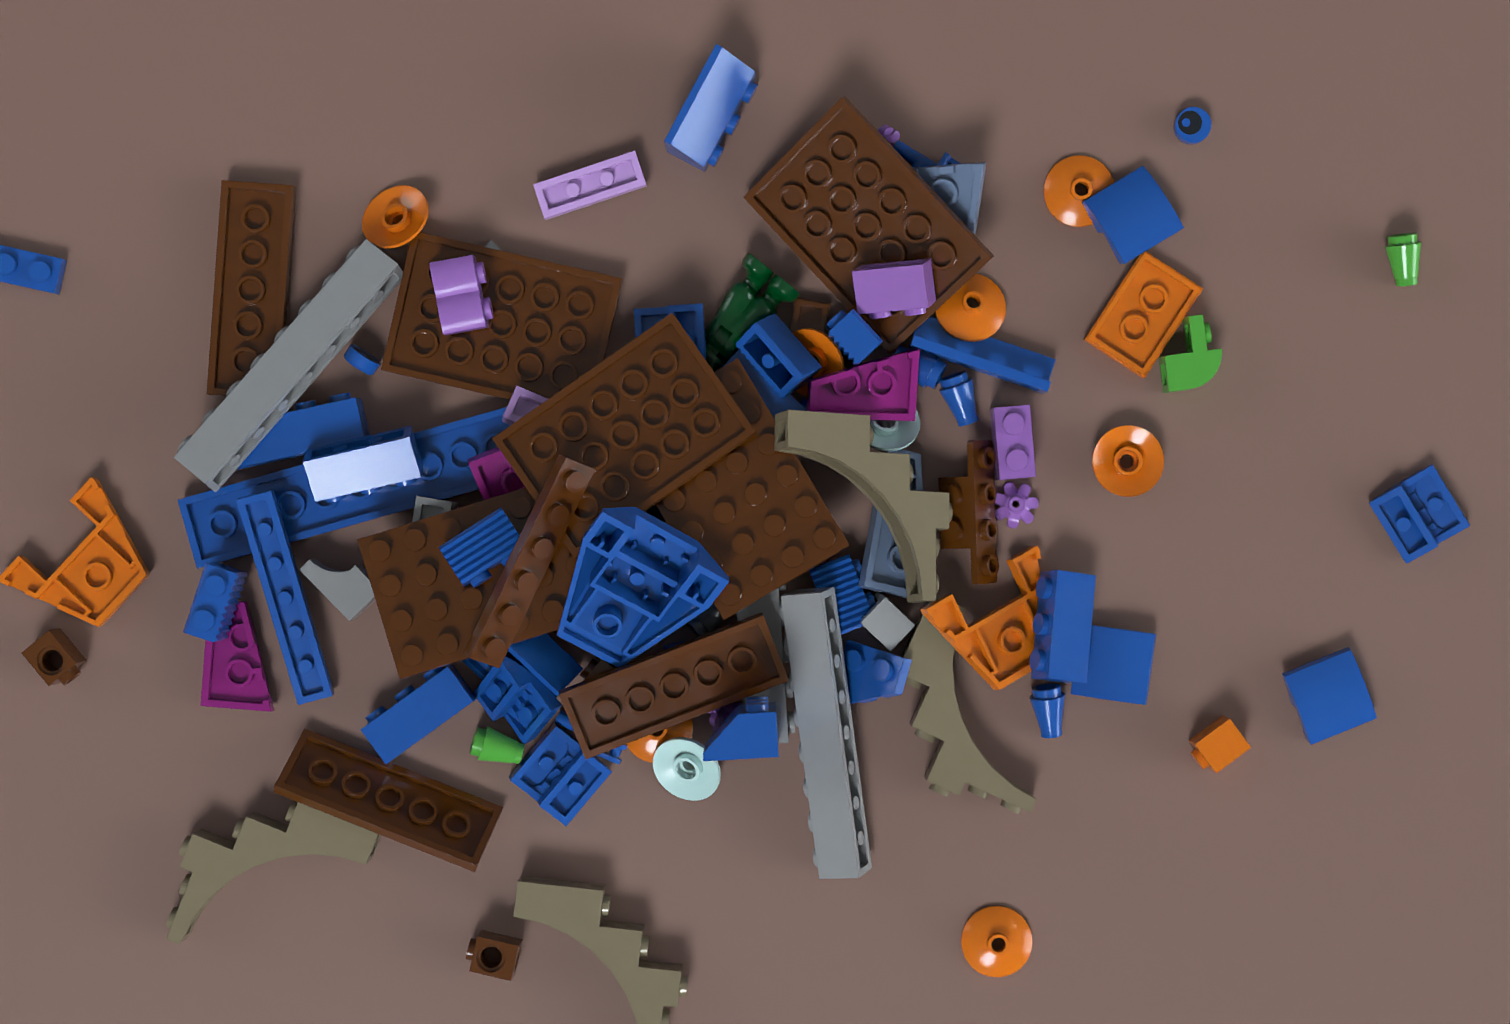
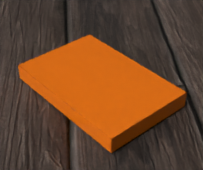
[1083,251,1203,379]

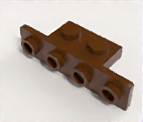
[938,440,999,584]

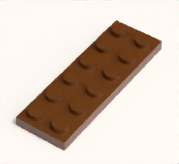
[207,180,296,396]
[559,612,789,759]
[274,728,503,872]

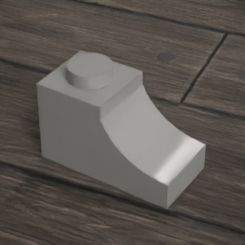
[299,559,375,621]

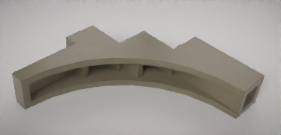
[774,410,953,603]
[901,595,1037,814]
[166,801,382,944]
[513,875,688,1024]

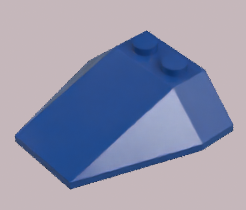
[557,507,729,667]

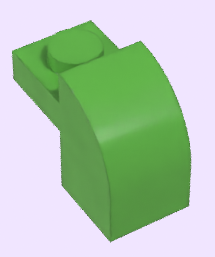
[1158,314,1222,393]

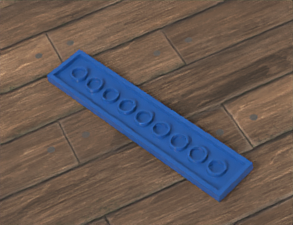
[178,407,510,569]

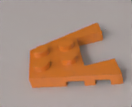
[0,477,150,627]
[920,545,1041,690]

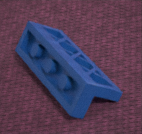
[908,317,1056,394]

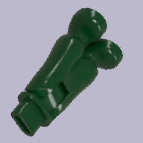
[705,252,800,372]

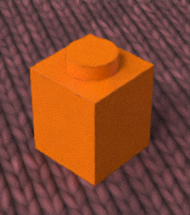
[1189,715,1251,773]

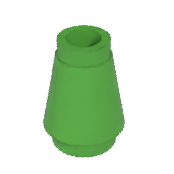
[1385,233,1422,286]
[469,726,525,764]

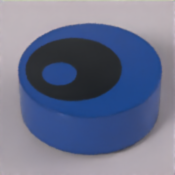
[1173,107,1212,145]
[344,344,381,375]

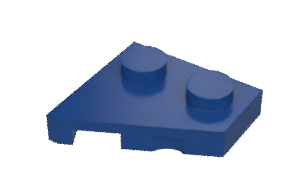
[843,640,912,704]

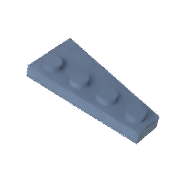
[913,162,987,234]
[858,449,923,598]

